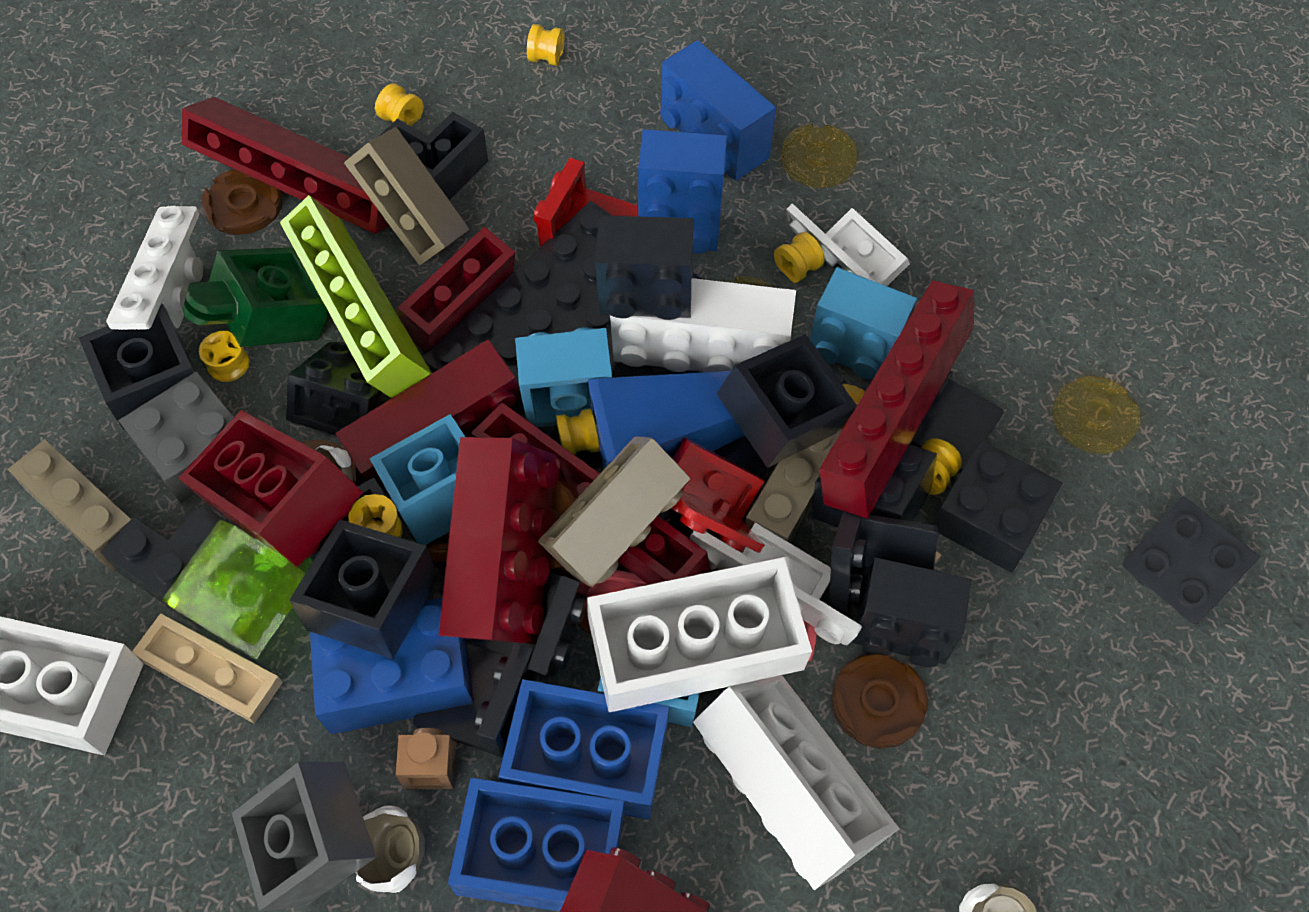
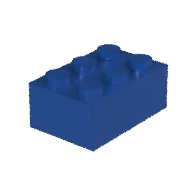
[660,40,776,181]
[638,129,727,254]
[310,598,474,734]
[499,679,669,820]
[448,778,624,912]

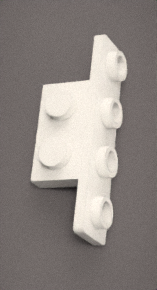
[786,204,910,286]
[106,206,203,329]
[689,523,862,646]

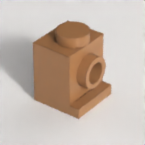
[395,728,457,789]

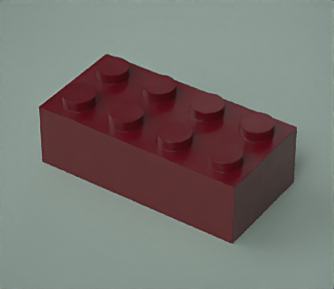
[178,410,363,568]
[439,437,559,644]

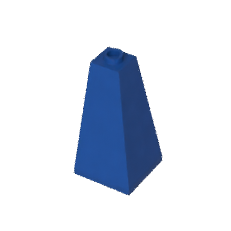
[588,371,744,469]

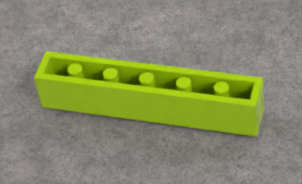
[280,195,432,398]

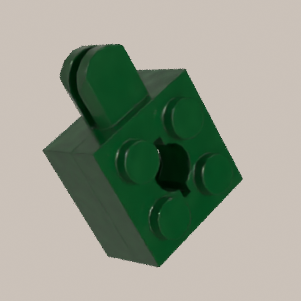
[182,247,328,347]

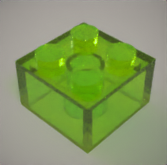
[162,520,306,659]

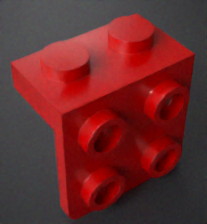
[533,158,638,246]
[671,438,765,553]

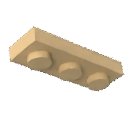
[132,613,283,724]

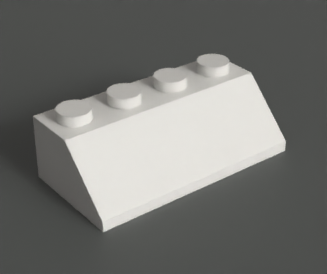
[693,675,900,890]

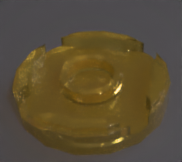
[781,124,857,188]
[1052,376,1140,454]

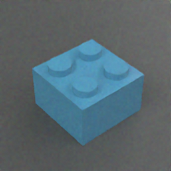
[810,267,917,379]
[515,327,612,427]
[369,414,465,545]

